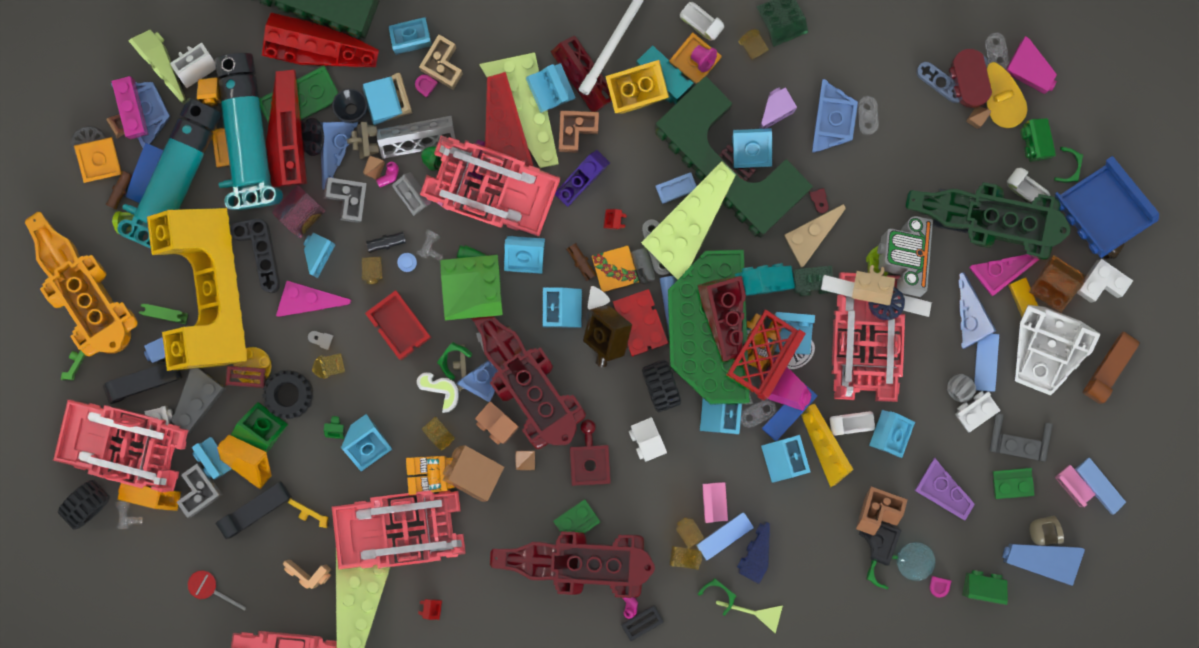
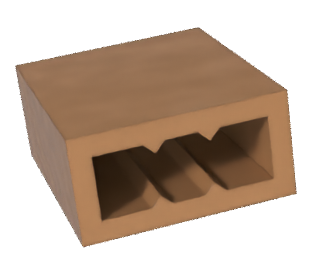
[443,445,504,502]

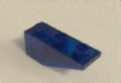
[737,521,770,584]

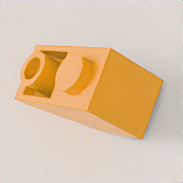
[197,78,221,107]

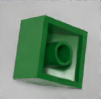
[231,402,288,453]
[962,570,1008,605]

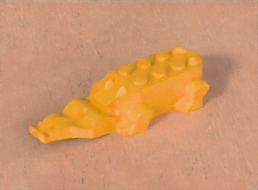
[25,212,138,357]

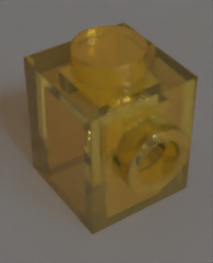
[675,517,704,549]

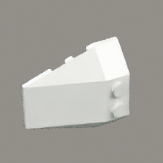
[1015,305,1100,395]

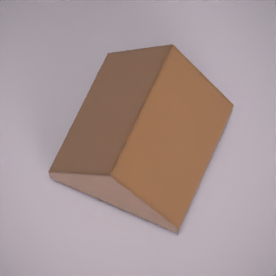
[106,114,125,139]

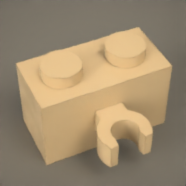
[852,265,895,305]

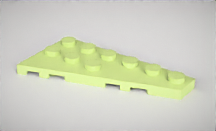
[479,52,559,168]
[641,161,736,280]
[336,552,391,648]

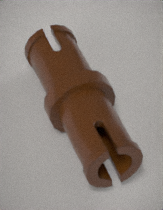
[106,170,132,210]
[566,243,597,281]

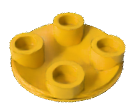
[233,347,272,383]

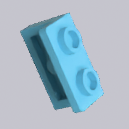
[192,437,232,479]

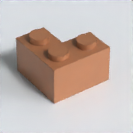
[559,111,599,153]
[475,401,519,444]
[856,487,907,535]

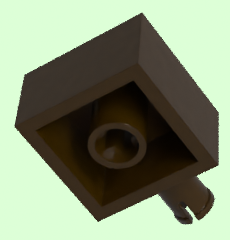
[583,304,632,367]

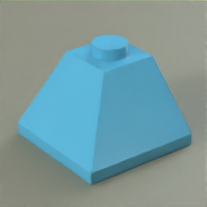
[304,233,335,278]
[341,414,392,471]

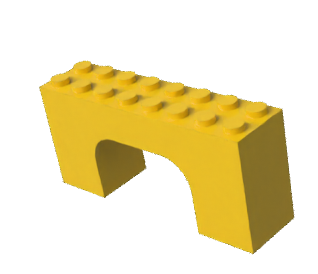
[147,208,247,371]

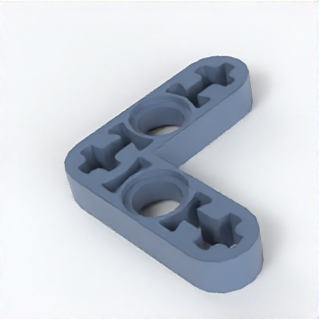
[916,55,988,103]

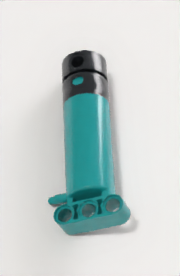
[215,53,283,211]
[117,98,222,249]

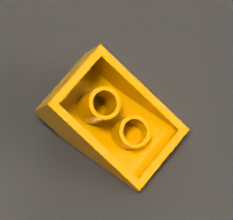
[606,60,669,114]

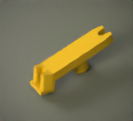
[287,498,328,528]

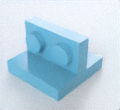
[526,63,576,113]
[732,128,772,168]
[504,236,545,274]
[869,410,915,458]

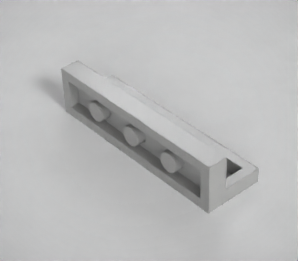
[377,116,456,159]

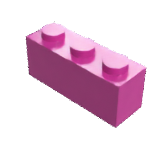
[111,76,149,140]

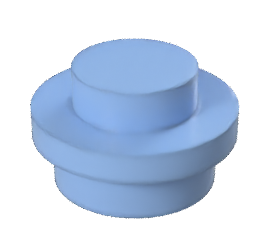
[397,253,417,272]

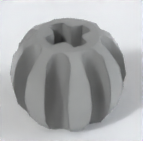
[947,374,976,403]

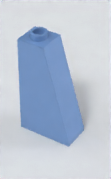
[1002,544,1085,586]

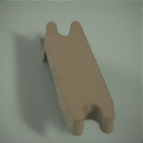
[453,345,467,392]

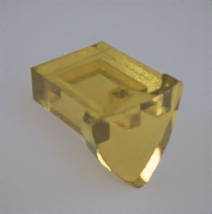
[739,29,769,60]
[312,353,345,379]

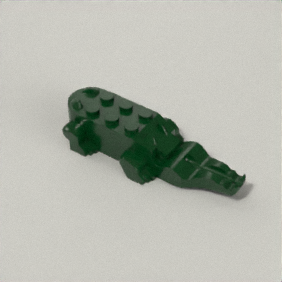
[905,182,1070,260]

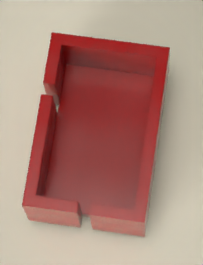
[613,289,668,357]
[365,290,432,360]

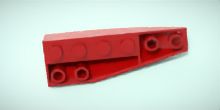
[262,12,379,67]
[266,70,307,187]

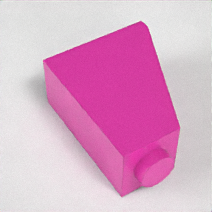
[1006,36,1057,94]
[760,358,812,411]

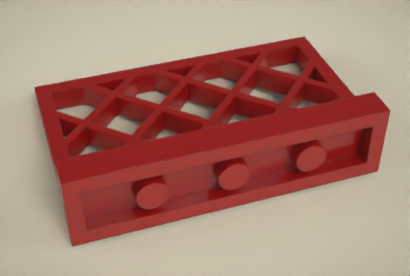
[726,309,806,401]

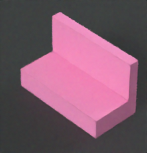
[1055,465,1096,507]
[702,482,728,523]

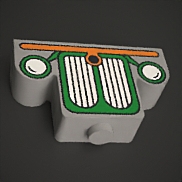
[877,216,933,297]

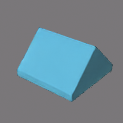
[389,17,432,55]
[363,77,402,125]

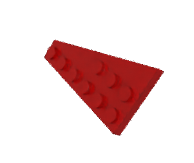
[485,72,534,196]

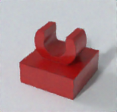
[603,209,627,229]
[418,599,442,620]

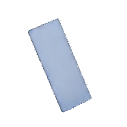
[974,334,999,392]
[1075,458,1126,515]
[696,512,754,560]

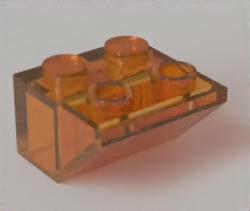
[1029,255,1085,313]

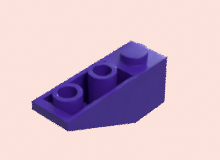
[555,150,610,207]

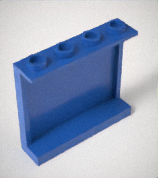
[1055,156,1159,258]

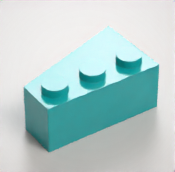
[636,46,694,104]
[735,263,795,296]

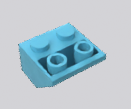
[543,288,582,328]
[700,398,742,434]
[761,435,811,483]

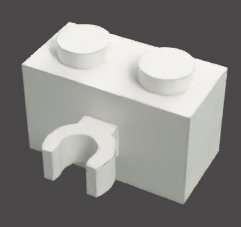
[170,43,216,88]

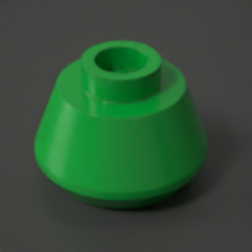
[421,146,442,171]

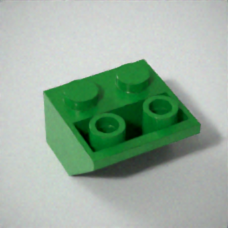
[1020,118,1056,163]

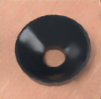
[332,89,367,123]

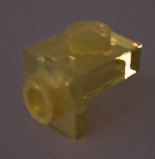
[422,416,455,450]
[670,546,702,570]

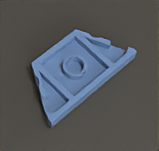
[812,79,858,153]
[111,82,171,148]

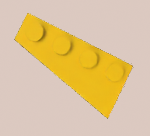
[801,404,853,487]

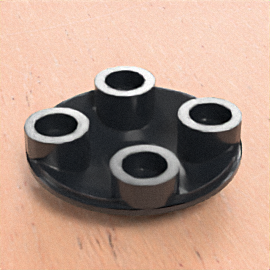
[301,118,324,156]

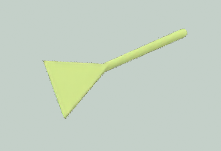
[716,601,783,633]

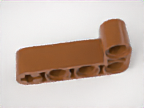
[1083,331,1140,404]

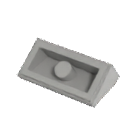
[391,172,432,216]

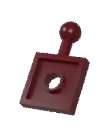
[570,419,610,486]

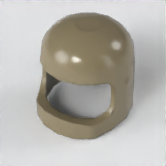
[1029,515,1064,546]

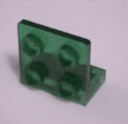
[757,0,808,47]

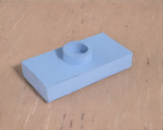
[655,172,697,204]

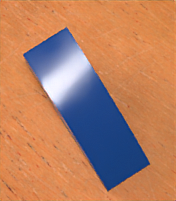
[126,143,163,203]
[762,386,817,442]

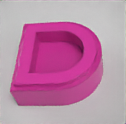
[415,75,438,98]
[929,576,951,598]

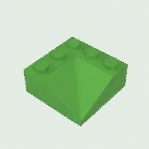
[440,255,503,320]

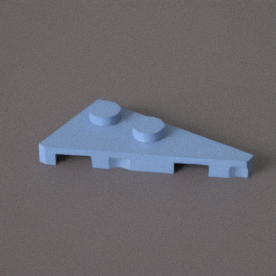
[320,122,358,190]
[959,272,996,349]
[456,360,498,402]

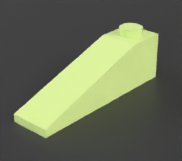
[129,30,186,104]

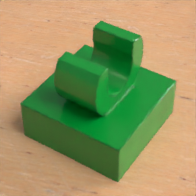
[324,416,345,439]

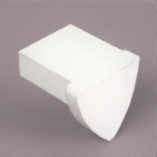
[588,286,610,310]

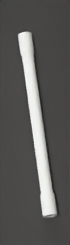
[579,0,644,95]

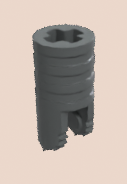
[631,247,656,284]

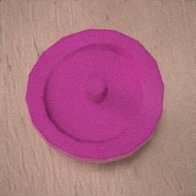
[691,45,717,72]

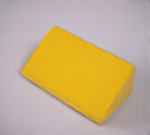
[1008,277,1038,317]

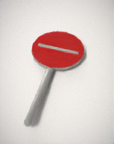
[188,570,246,611]

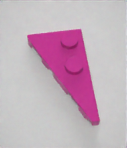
[969,254,1039,296]
[276,281,352,317]

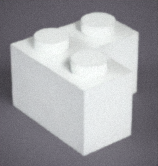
[1075,259,1133,303]
[629,417,667,462]

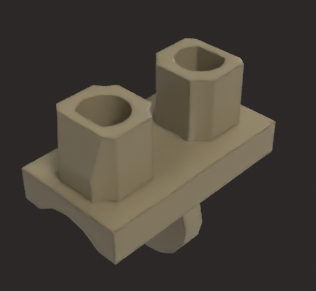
[347,122,379,159]

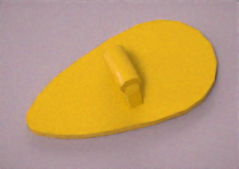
[987,62,1028,128]

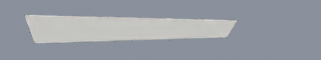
[821,275,932,317]

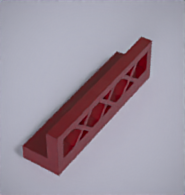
[551,36,612,112]

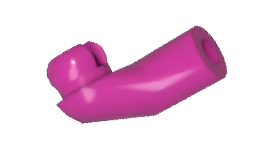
[376,161,399,188]

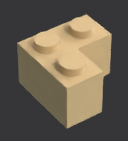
[419,34,463,90]

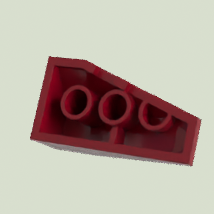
[698,276,746,361]

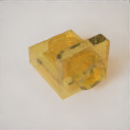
[362,257,383,284]

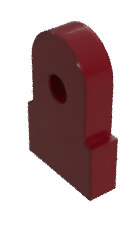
[809,188,829,214]

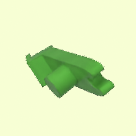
[139,304,188,325]
[61,350,86,380]

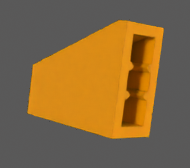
[217,435,272,489]
[117,481,181,511]

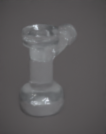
[416,229,444,262]
[115,501,143,529]

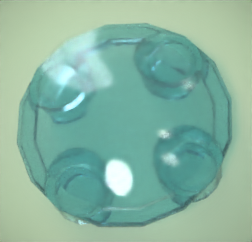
[897,542,935,581]

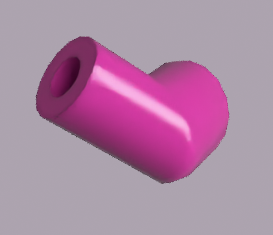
[622,598,638,619]

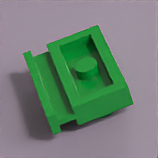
[992,468,1034,499]
[553,499,600,533]

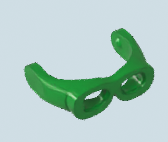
[1054,147,1083,183]
[437,342,472,380]
[866,555,898,590]
[698,578,736,616]

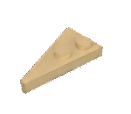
[784,204,846,268]

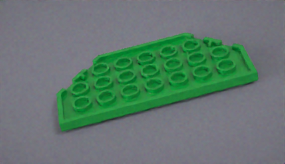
[668,250,750,405]

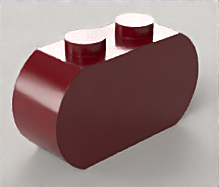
[949,49,992,108]

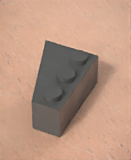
[172,368,226,434]

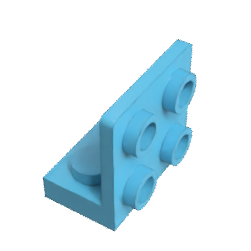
[775,312,815,355]

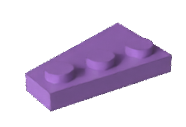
[914,458,975,521]

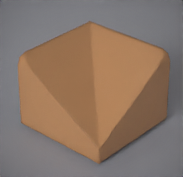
[966,107,991,129]
[363,156,385,180]
[516,451,535,470]

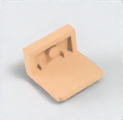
[283,560,332,589]

